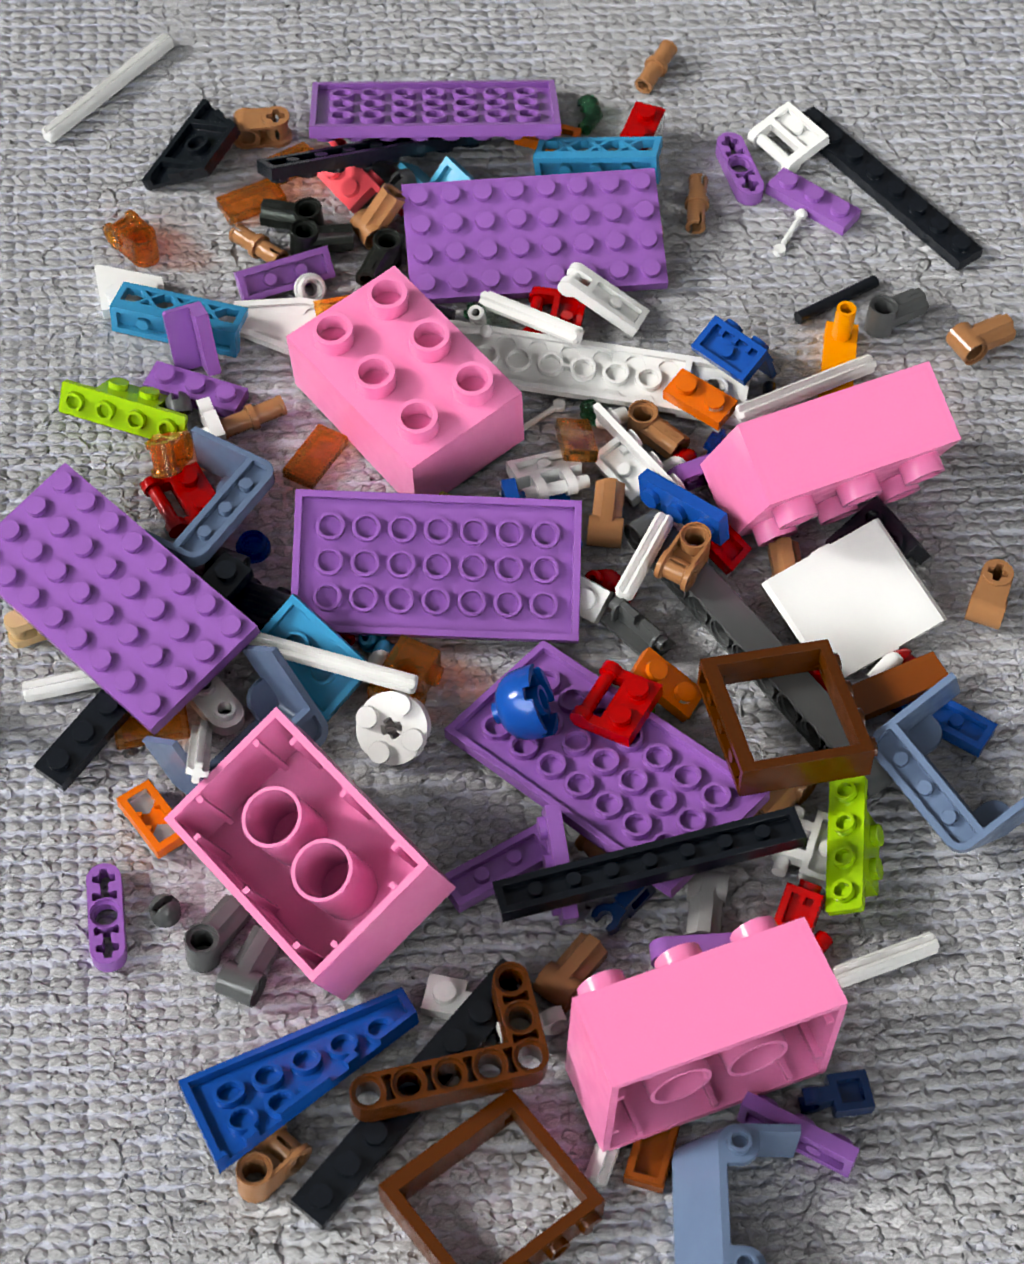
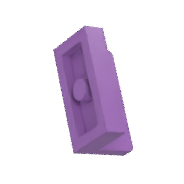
[162,301,222,377]

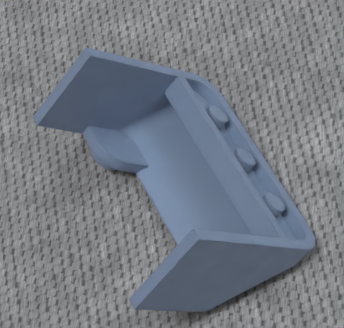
[144,426,275,570]
[142,645,328,795]
[872,672,1024,853]
[671,1123,801,1264]

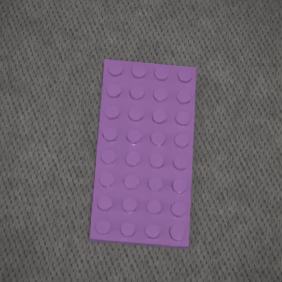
[309,80,561,142]
[401,168,668,304]
[0,463,260,736]
[291,489,582,644]
[444,640,770,898]

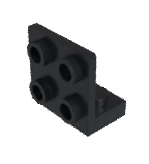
[825,496,931,565]

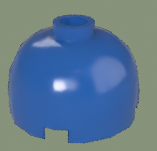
[491,664,558,740]

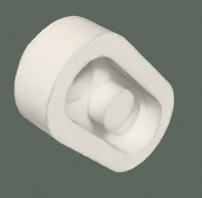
[189,676,245,736]

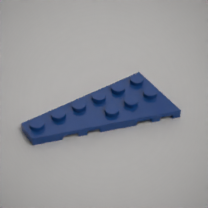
[178,987,419,1174]

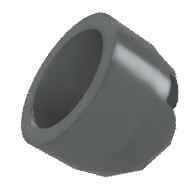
[389,168,417,190]
[165,391,194,415]
[149,893,181,928]

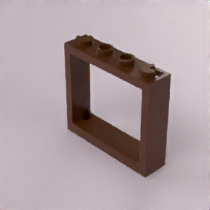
[697,639,878,797]
[378,1089,605,1264]

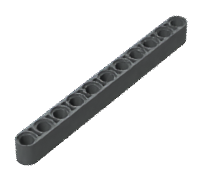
[624,508,895,800]

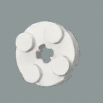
[356,690,431,765]

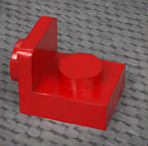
[694,525,752,575]
[774,879,826,932]

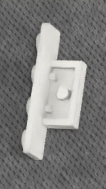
[590,402,685,507]

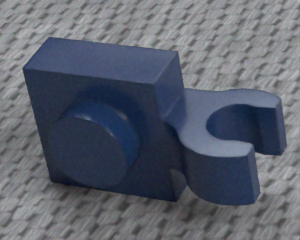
[591,885,656,936]
[798,1069,876,1118]

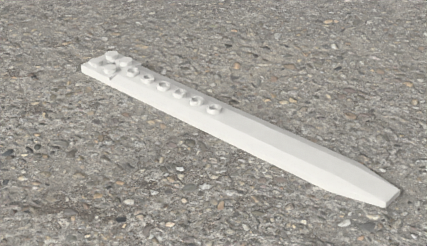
[228,297,751,426]

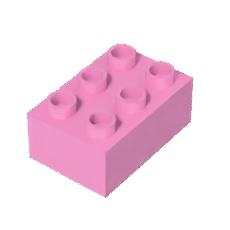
[286,265,524,495]
[700,361,961,547]
[164,707,456,1001]
[565,916,848,1152]

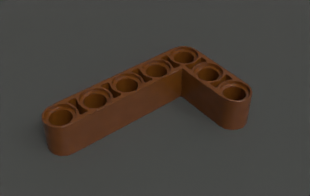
[350,962,549,1122]

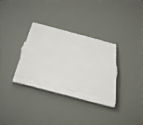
[761,518,947,680]

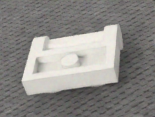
[747,101,829,173]

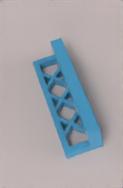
[533,136,663,184]
[109,282,248,358]

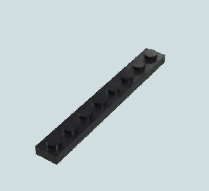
[802,106,983,271]
[257,137,492,183]
[34,551,254,792]
[492,806,807,922]
[291,958,533,1231]

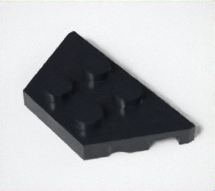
[141,99,241,190]

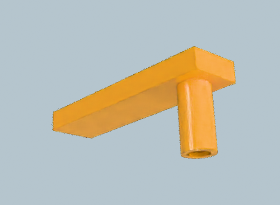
[818,301,859,398]

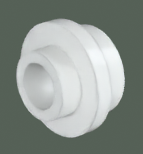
[294,273,326,300]

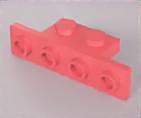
[317,138,404,217]

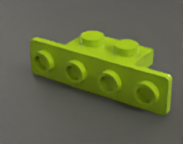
[59,377,188,448]
[825,776,884,916]

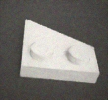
[94,264,168,319]

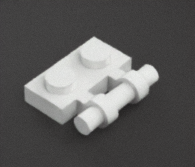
[506,448,591,499]
[771,806,828,889]

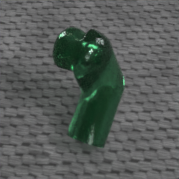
[577,94,603,135]

